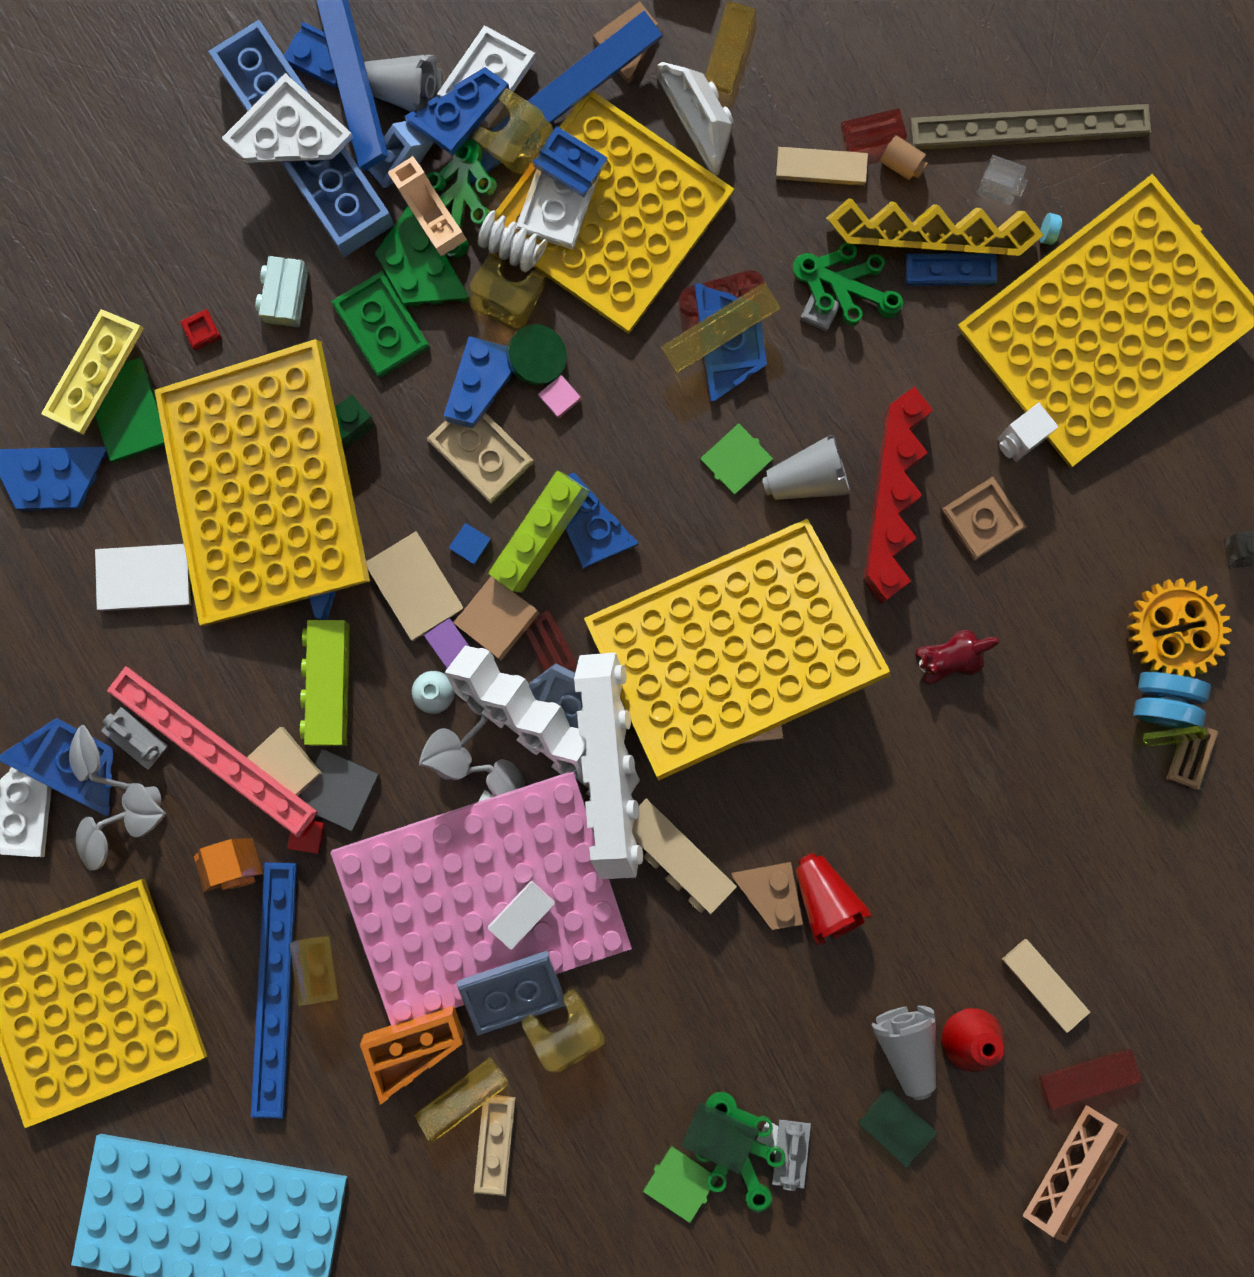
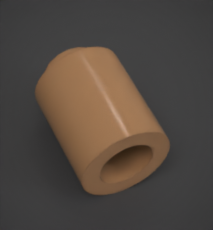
[879,135,928,181]

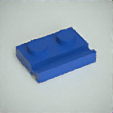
[284,22,338,89]
[533,126,608,198]

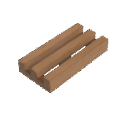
[1166,726,1219,790]

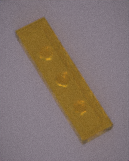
[661,282,781,374]

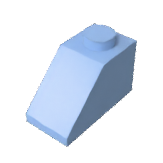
[368,121,434,188]

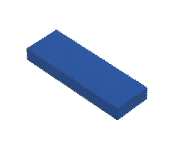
[905,253,997,286]

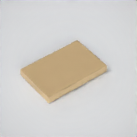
[427,412,534,504]
[366,531,464,641]

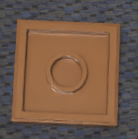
[940,477,1027,561]
[453,576,540,661]

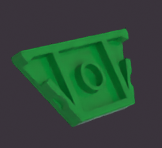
[375,206,471,307]

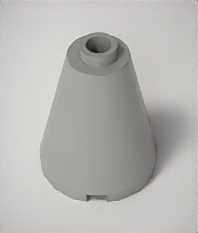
[364,54,443,113]
[762,435,850,500]
[872,1006,936,1100]

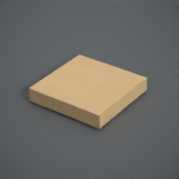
[247,727,322,796]

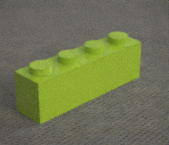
[488,470,591,593]
[300,620,350,746]

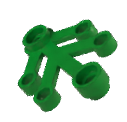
[427,138,497,258]
[792,243,903,326]
[695,1092,785,1212]

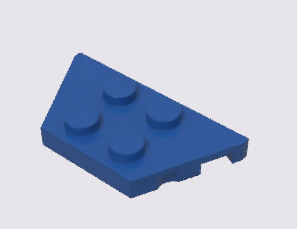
[694,283,767,402]
[0,447,108,511]
[0,718,113,816]

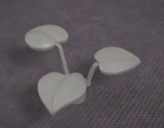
[419,697,526,796]
[69,725,166,871]

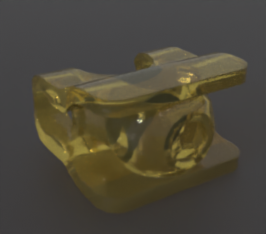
[471,88,553,174]
[470,252,546,330]
[522,989,605,1072]

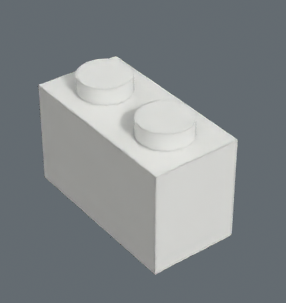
[997,403,1058,462]

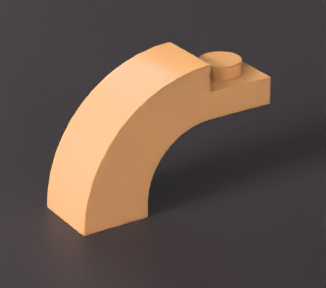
[388,156,467,256]

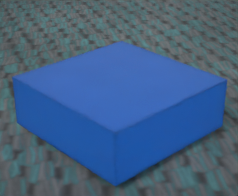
[449,523,492,565]

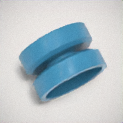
[1133,672,1211,730]

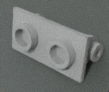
[101,707,168,770]
[772,1119,811,1191]

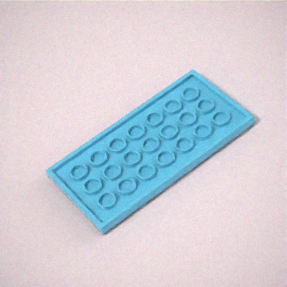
[71,1134,348,1277]

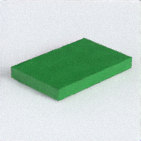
[331,271,430,379]
[95,358,165,463]

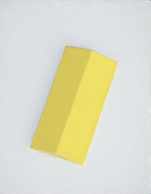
[41,309,144,435]

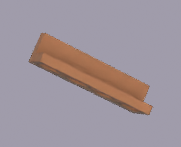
[1023,1105,1129,1243]

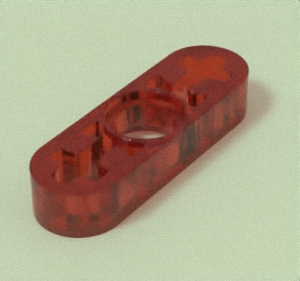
[679,270,764,317]

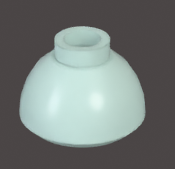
[412,671,455,714]

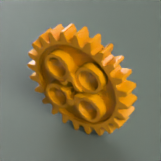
[1127,578,1232,678]

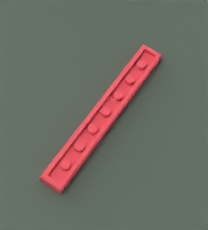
[107,666,318,837]

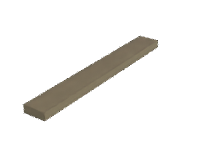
[910,104,1151,150]

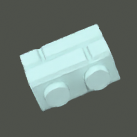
[255,256,309,327]

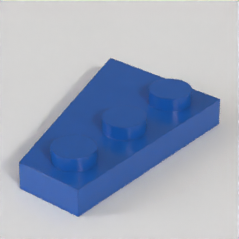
[404,67,510,156]

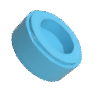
[1039,213,1062,245]

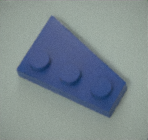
[443,336,512,428]
[546,473,639,569]

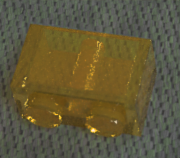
[290,936,338,1006]

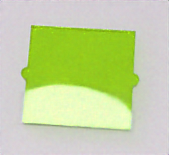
[1143,726,1207,746]

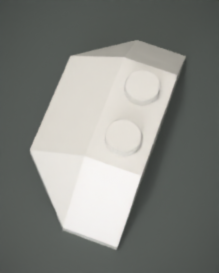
[657,62,733,176]

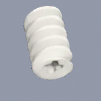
[478,210,547,272]

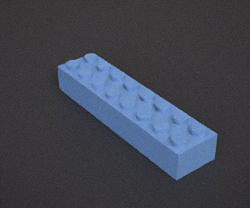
[208,20,394,257]

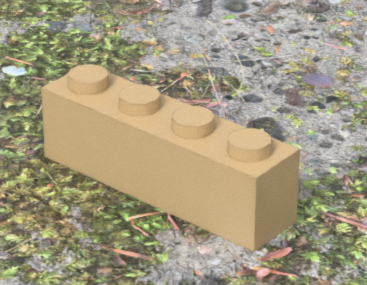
[632,798,737,914]

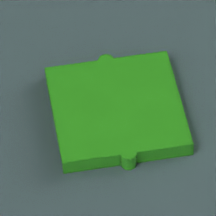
[700,423,773,495]
[643,1146,718,1223]

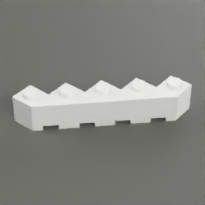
[445,646,640,796]
[574,652,643,879]

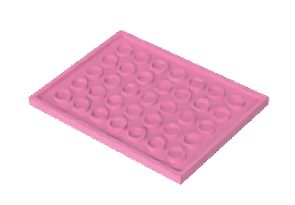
[331,771,632,1026]

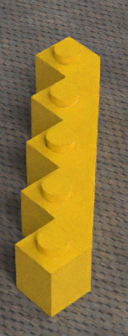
[826,198,1044,256]

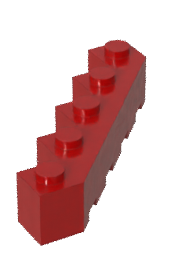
[863,386,933,604]

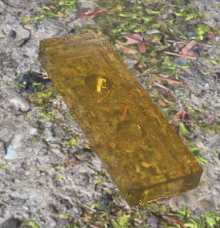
[705,1,756,94]
[414,1057,509,1143]

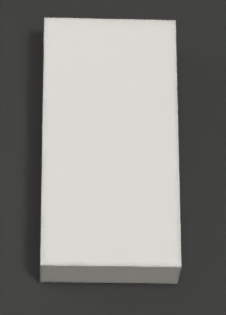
[488,880,555,950]

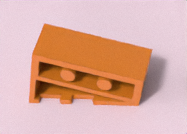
[193,838,263,893]
[360,1005,464,1105]

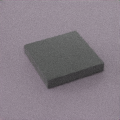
[300,749,380,831]

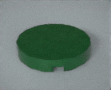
[506,324,567,386]

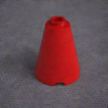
[795,853,873,945]
[941,1008,1005,1073]

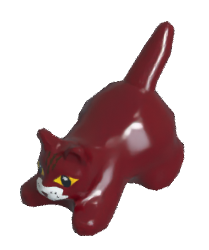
[915,629,999,684]

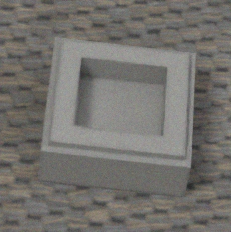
[800,294,840,332]

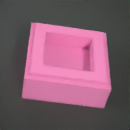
[538,375,581,419]

